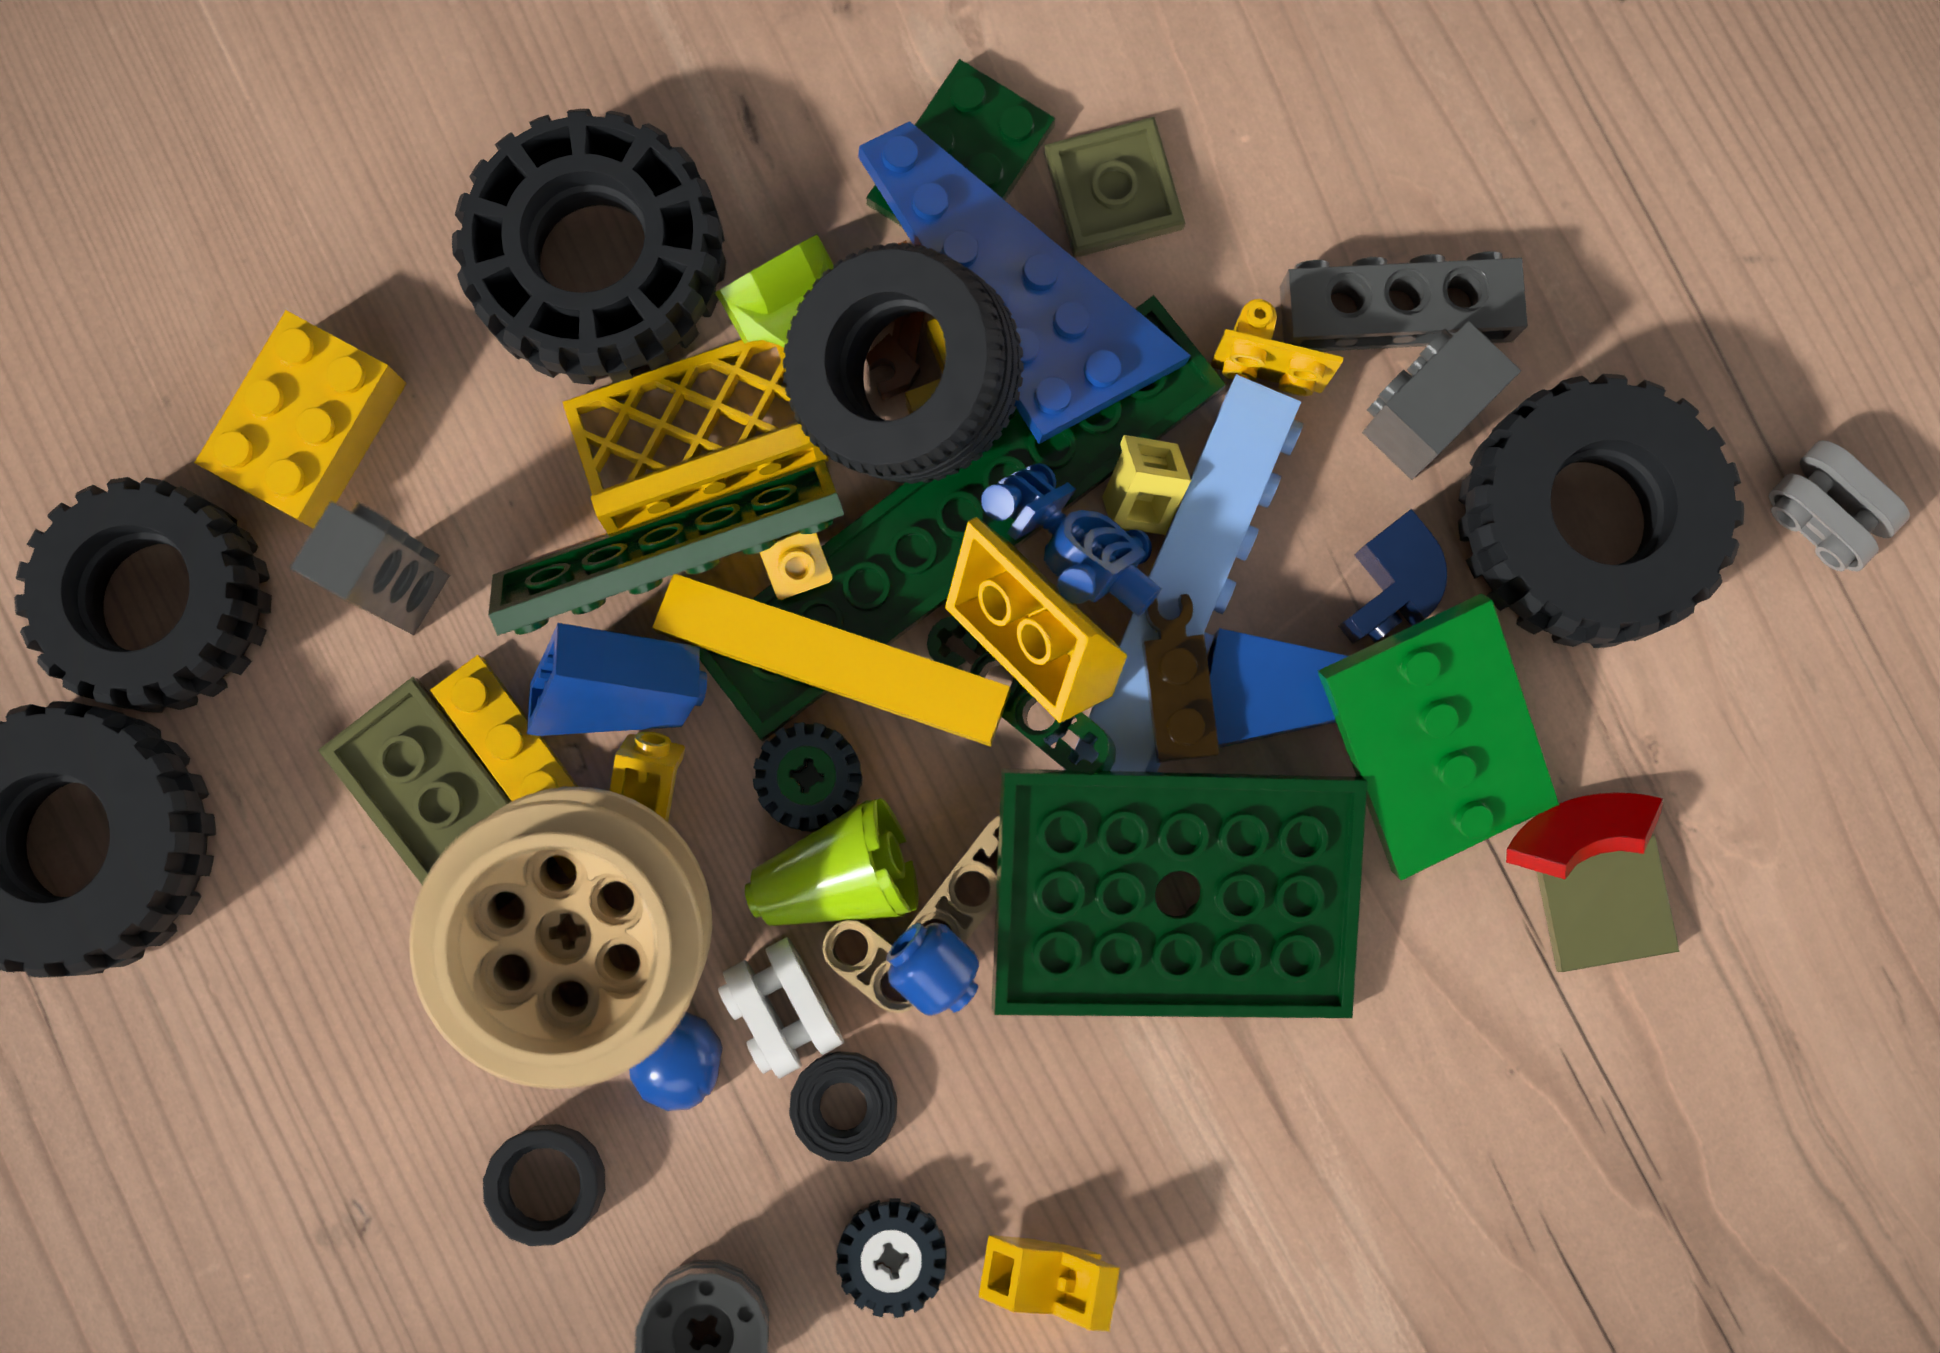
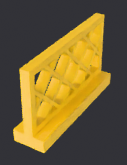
[562,340,829,534]

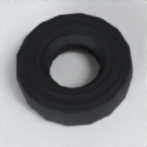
[789,1051,897,1162]

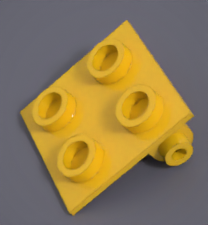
[1210,299,1344,396]

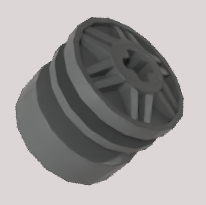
[635,1260,769,1353]

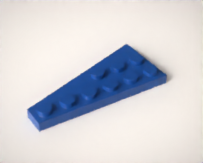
[858,121,1191,444]

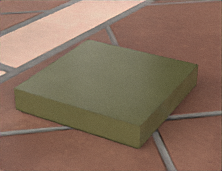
[1044,117,1185,258]
[1536,834,1680,972]

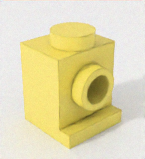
[1102,435,1191,535]

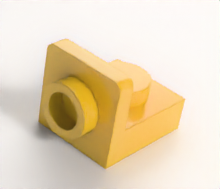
[759,531,832,600]
[610,732,685,822]

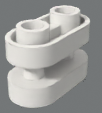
[718,937,844,1079]

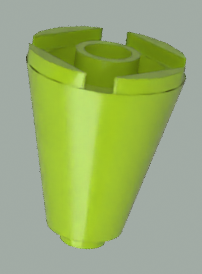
[745,798,919,926]

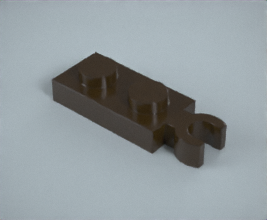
[1142,594,1220,763]

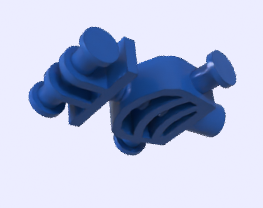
[981,463,1162,616]

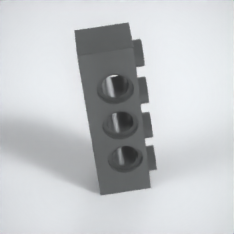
[1280,251,1528,351]
[290,501,450,635]

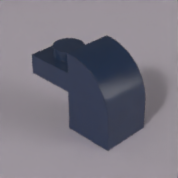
[1338,509,1447,644]

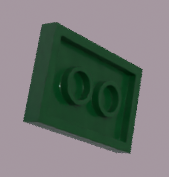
[866,59,1055,227]

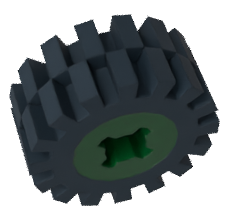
[753,722,863,832]

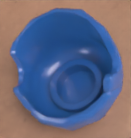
[629,1012,723,1111]

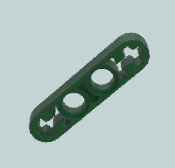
[927,616,1116,772]

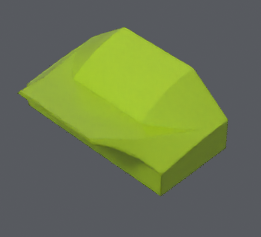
[715,234,834,347]

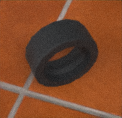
[483,1124,606,1246]

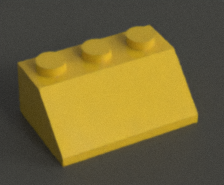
[945,518,1127,723]

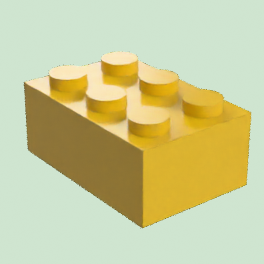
[194,310,407,529]

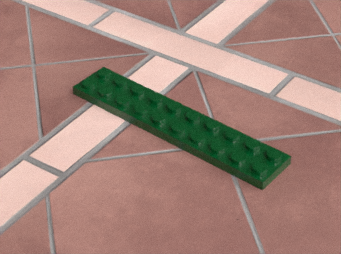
[692,295,1226,742]

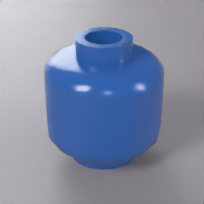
[887,923,979,1016]

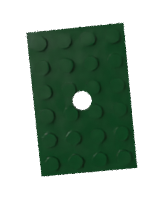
[991,769,1367,1018]

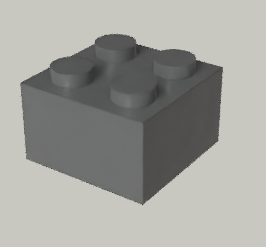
[1362,321,1521,480]

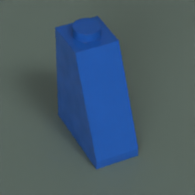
[527,623,707,736]
[1207,628,1348,748]

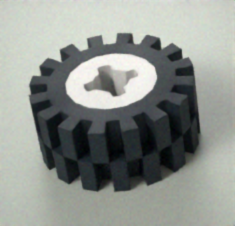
[836,1198,947,1318]

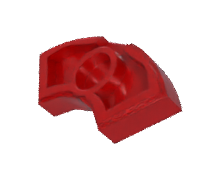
[1506,792,1663,879]

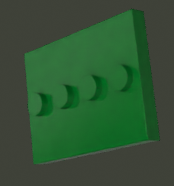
[1318,593,1559,880]

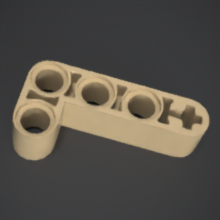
[823,816,1000,1013]

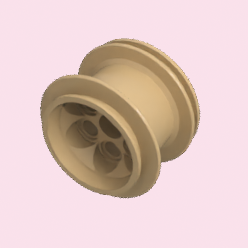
[410,787,712,1089]

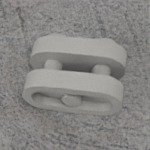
[1769,440,1910,572]

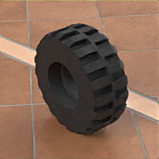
[452,109,726,385]
[1458,374,1744,648]
[0,701,216,977]

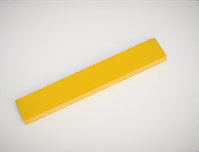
[652,574,1011,747]

